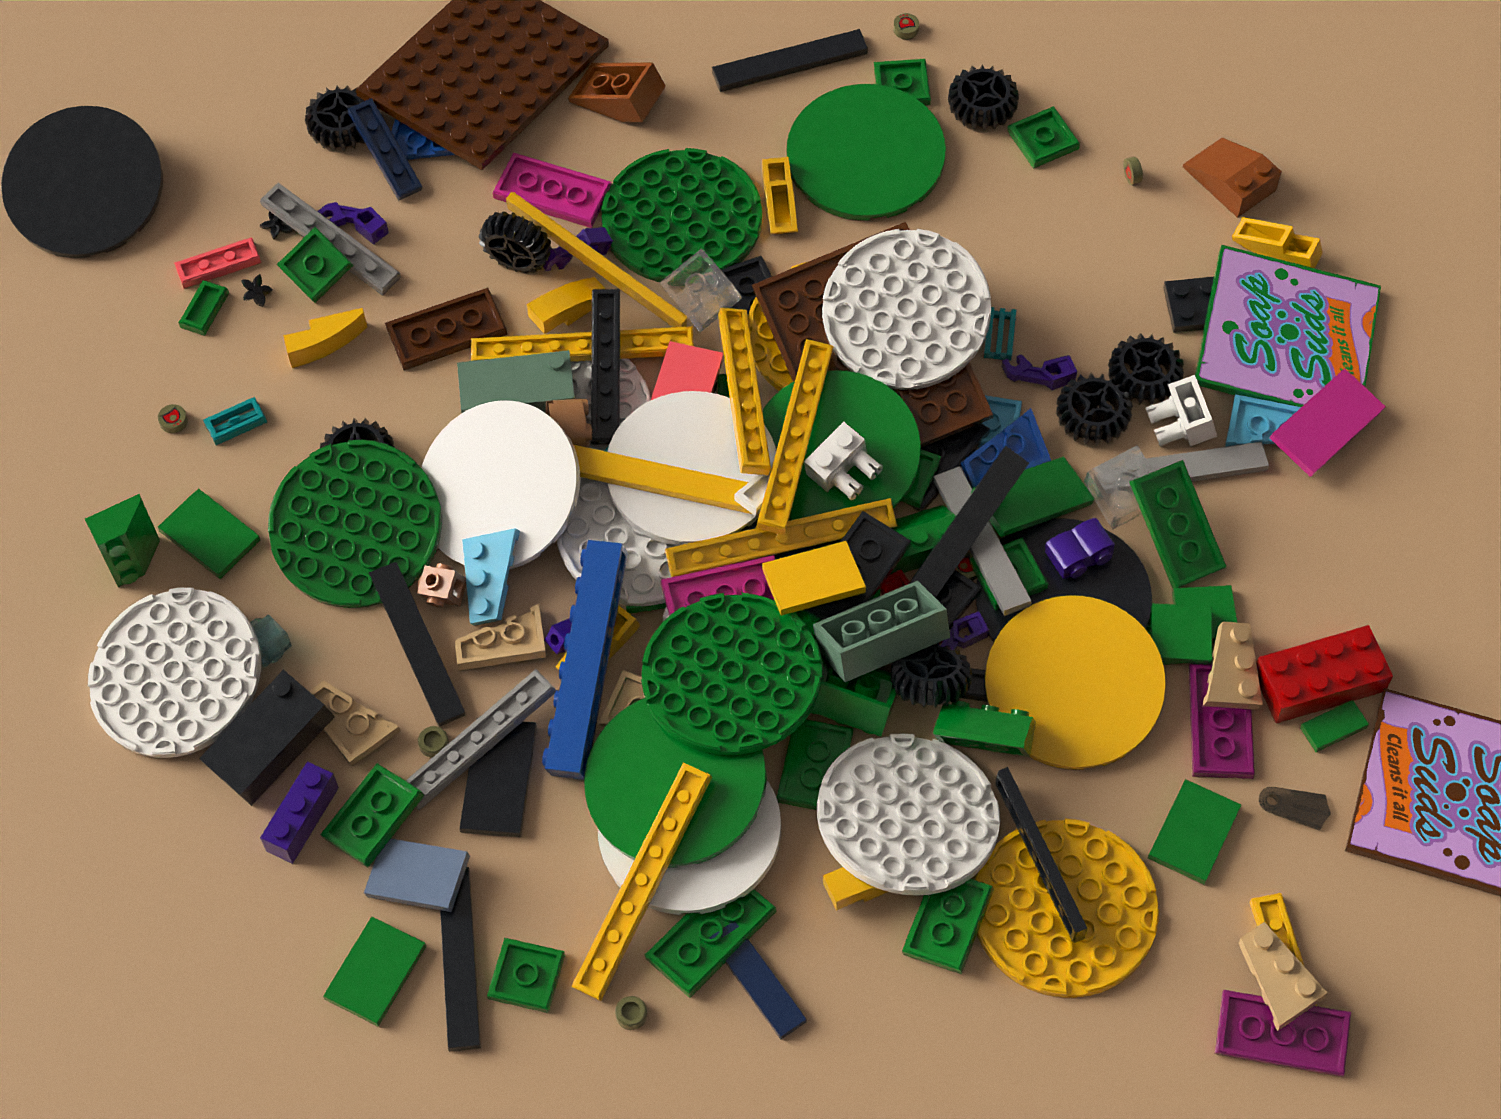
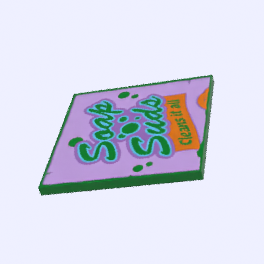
[1195,245,1381,407]

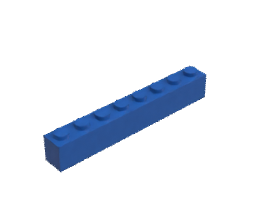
[542,540,628,780]

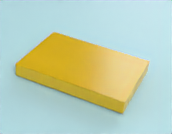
[762,541,866,616]

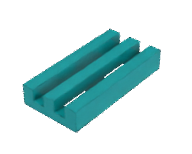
[984,307,1017,361]
[203,397,267,445]

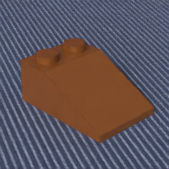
[568,62,666,122]
[1183,138,1282,218]

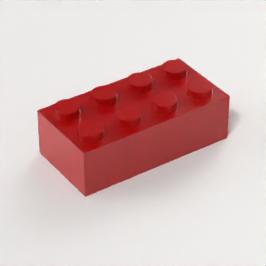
[1256,625,1393,724]

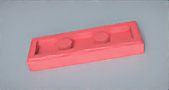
[174,237,261,289]

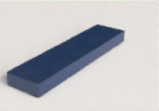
[348,98,423,201]
[709,922,807,1039]

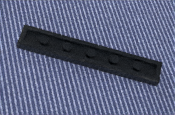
[712,29,868,92]
[591,289,620,445]
[908,446,1029,598]
[369,562,466,727]
[995,767,1087,943]
[440,867,481,1052]

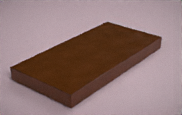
[385,288,508,370]

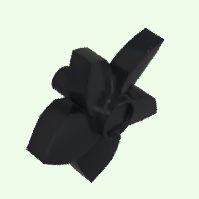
[260,211,292,239]
[241,274,273,307]

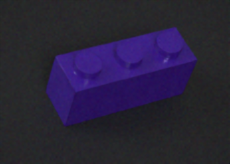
[260,761,339,864]

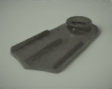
[1258,787,1331,830]

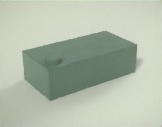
[457,350,575,413]
[813,581,950,682]

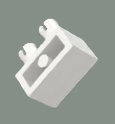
[1145,375,1217,446]
[804,422,883,500]

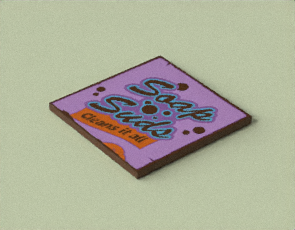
[1345,688,1501,896]

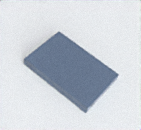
[364,839,470,912]

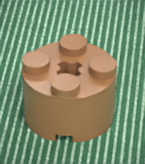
[545,398,592,448]

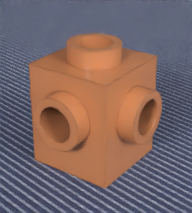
[417,563,466,608]

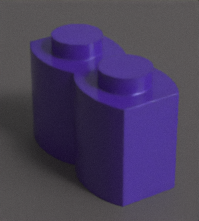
[1045,518,1115,579]

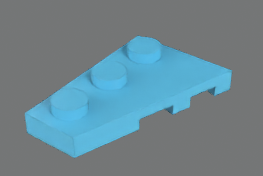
[1225,394,1301,447]
[462,528,520,625]

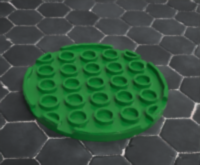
[786,84,946,221]
[602,148,762,285]
[762,371,921,521]
[268,440,442,608]
[641,593,822,755]
[584,698,767,868]

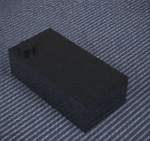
[199,669,335,806]

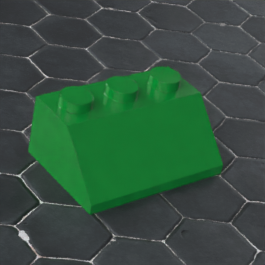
[85,494,160,587]
[890,505,955,575]
[811,657,897,737]
[933,701,1036,757]

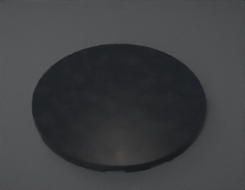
[1,106,163,258]
[976,518,1152,642]

